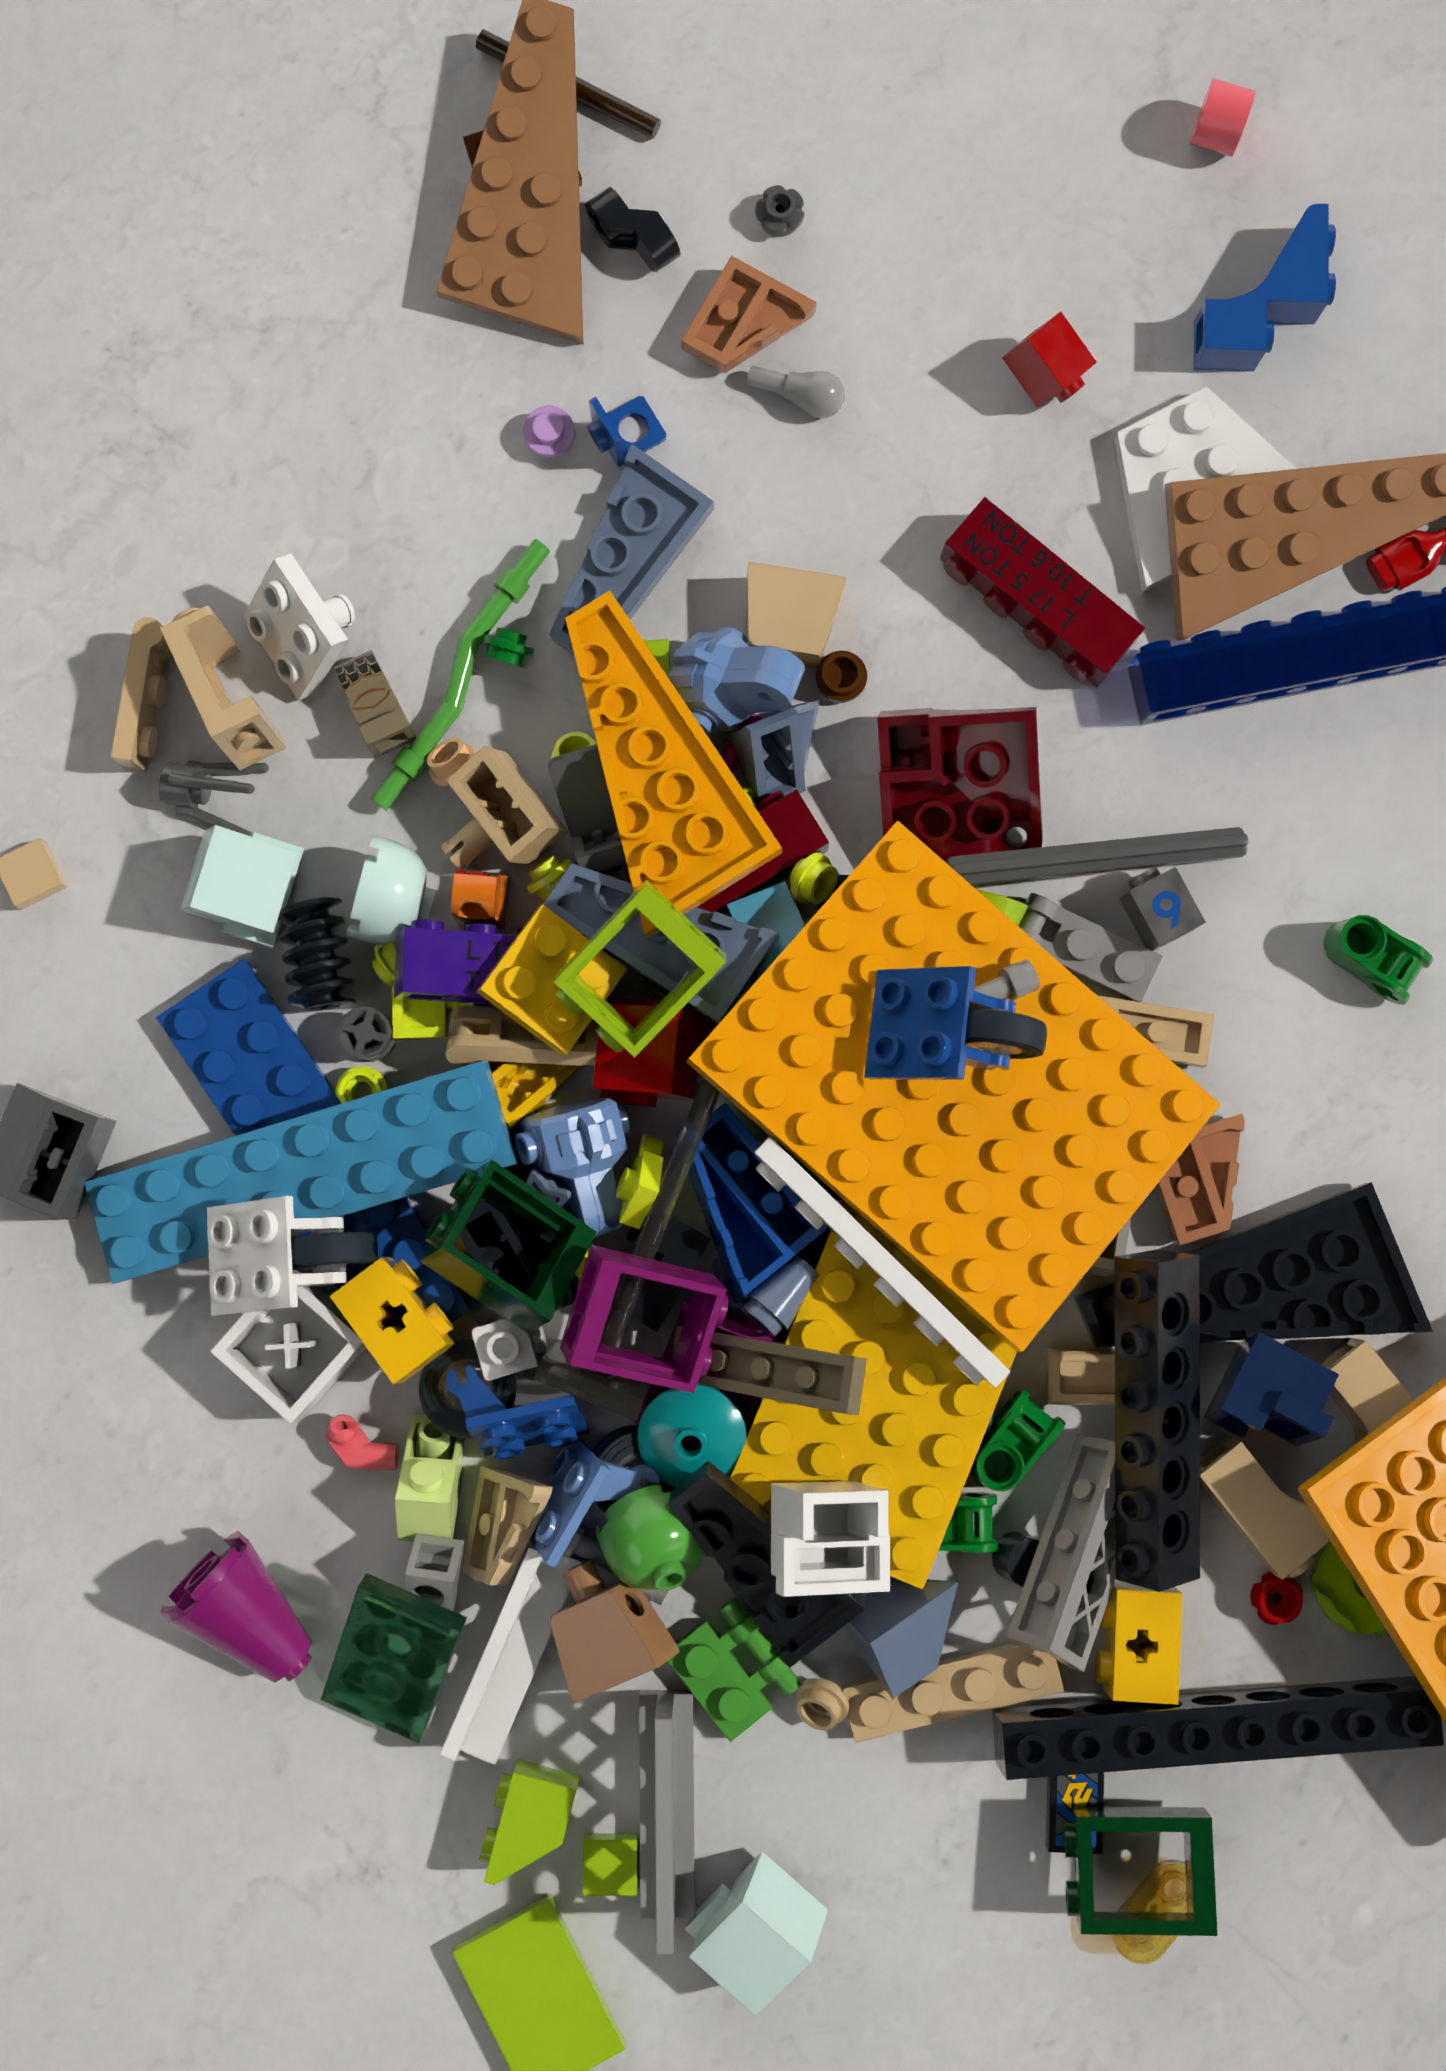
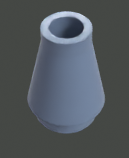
[742,1255,819,1337]

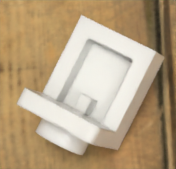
[472,1319,548,1381]

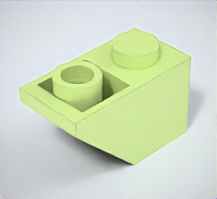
[395,1414,465,1542]

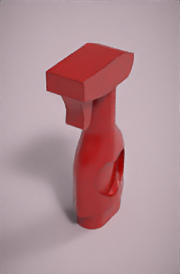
[1366,527,1446,592]

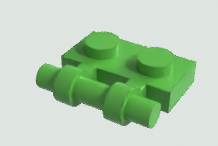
[668,1597,802,1743]

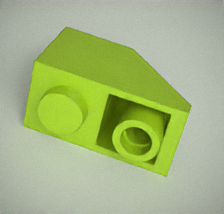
[479,1759,580,1885]

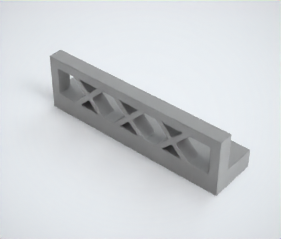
[1006,1434,1116,1672]

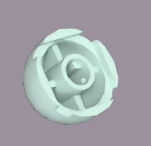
[346,835,436,944]

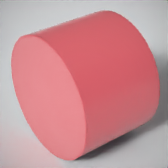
[1190,78,1256,157]

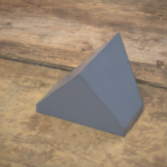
[728,699,820,805]
[844,1576,959,1700]

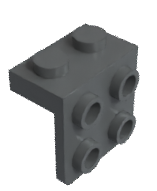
[548,744,627,875]

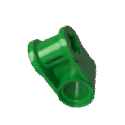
[1324,915,1434,1005]
[970,1387,1065,1492]
[938,1492,998,1553]

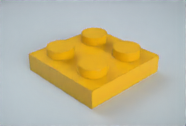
[476,904,627,1056]

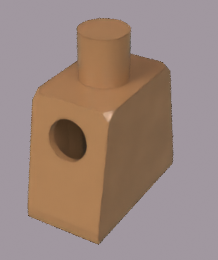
[550,1559,680,1704]

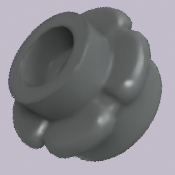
[755,185,804,237]

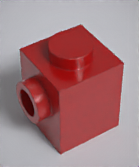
[1002,311,1097,408]

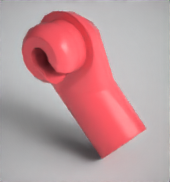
[326,1414,399,1471]

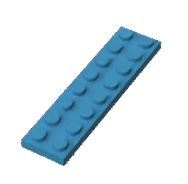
[84,1060,518,1284]

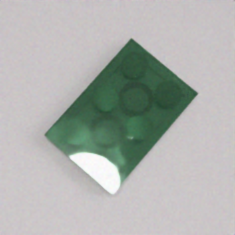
[320,1573,467,1744]

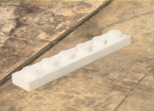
[755,1137,1011,1388]

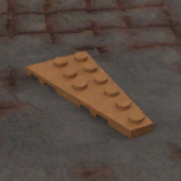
[436,0,584,344]
[1165,453,1446,641]

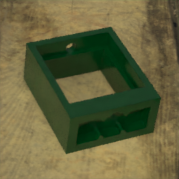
[420,1159,597,1333]
[1063,1807,1218,1936]

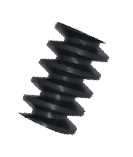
[278,897,357,1011]

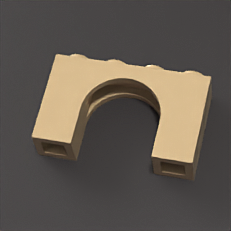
[1200,1338,1414,1580]

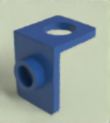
[587,396,666,468]

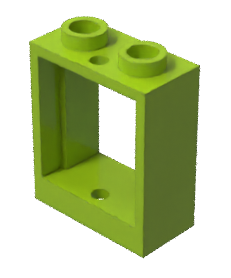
[553,879,726,1058]

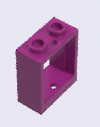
[559,1245,728,1393]

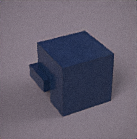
[1203,1332,1339,1446]

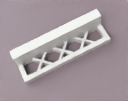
[440,1543,583,1765]

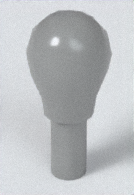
[747,366,844,418]

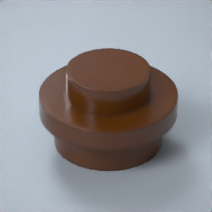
[816,650,867,703]

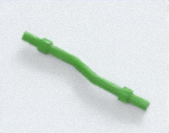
[370,539,550,811]

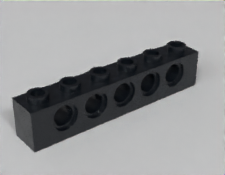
[1114,1250,1200,1592]

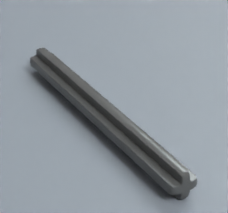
[946,827,1249,886]

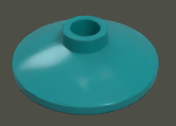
[638,1383,746,1487]

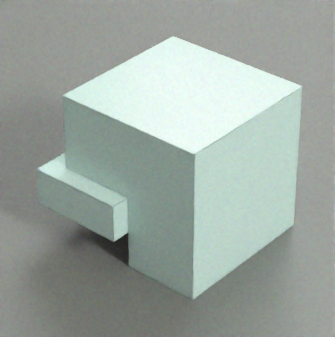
[180,825,304,948]
[685,1852,828,2016]

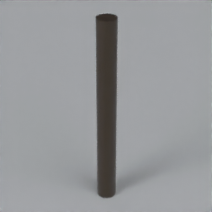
[475,29,661,139]

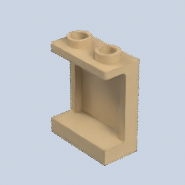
[160,606,286,770]

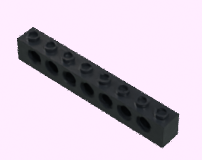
[992,1676,1444,1780]

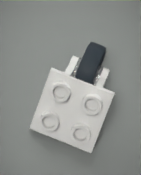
[207,1196,378,1316]

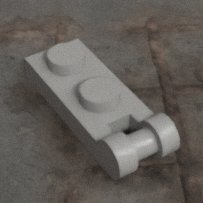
[1019,893,1163,1002]

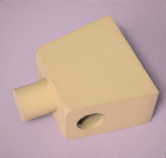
[747,562,846,668]

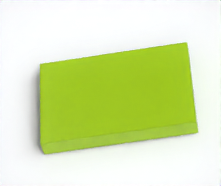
[452,1894,626,2071]

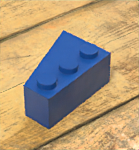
[677,1103,827,1301]

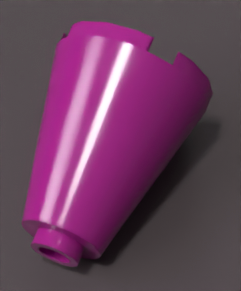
[160,1531,312,1683]

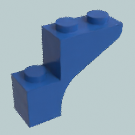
[1193,204,1336,371]

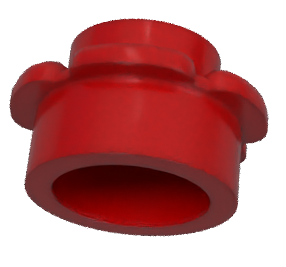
[1250,1572,1303,1625]

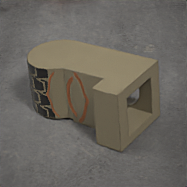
[334,650,416,758]

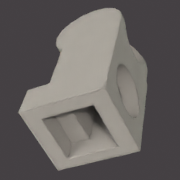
[403,1533,465,1638]

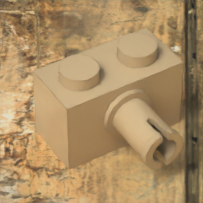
[442,746,569,870]

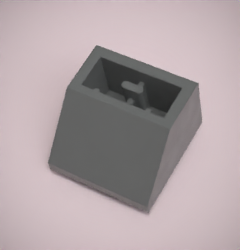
[0,1083,117,1219]

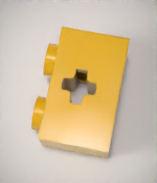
[330,1256,455,1385]
[1095,1581,1183,1705]

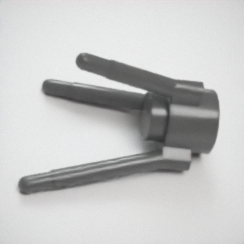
[158,760,269,836]

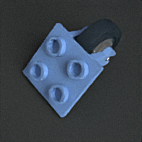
[530,1425,676,1568]

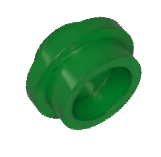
[483,627,535,668]

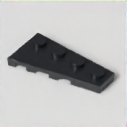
[668,1460,867,1668]

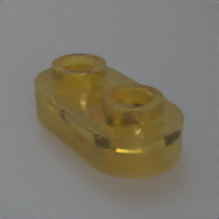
[1112,1859,1187,1964]

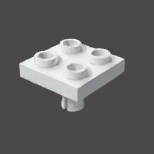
[243,553,355,700]

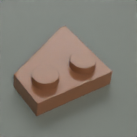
[681,255,817,373]
[1156,1114,1245,1246]

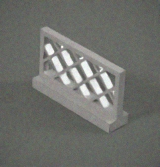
[639,1690,695,1955]

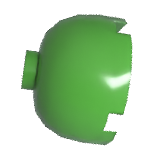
[595,1484,705,1591]

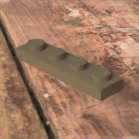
[671,1326,867,1415]

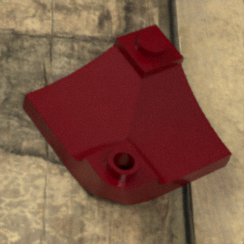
[877,707,1043,862]

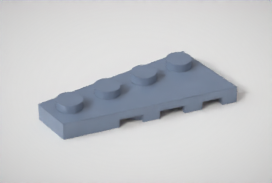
[549,443,715,656]
[543,863,780,1024]

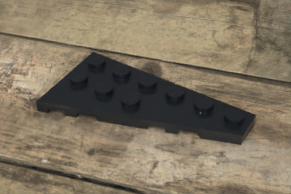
[1073,1182,1433,1347]

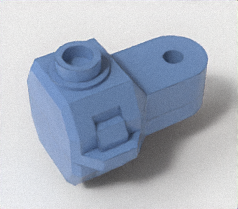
[668,627,805,736]
[515,1098,629,1238]

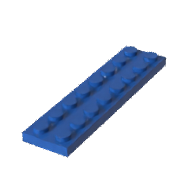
[156,958,470,1328]

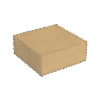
[0,838,68,910]

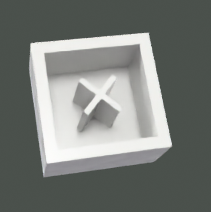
[210,1270,366,1424]

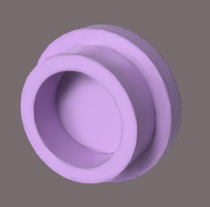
[523,405,575,458]

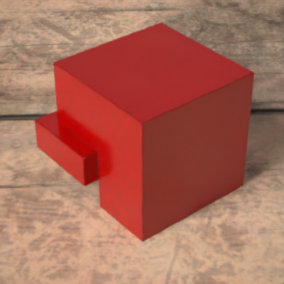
[593,998,712,1108]

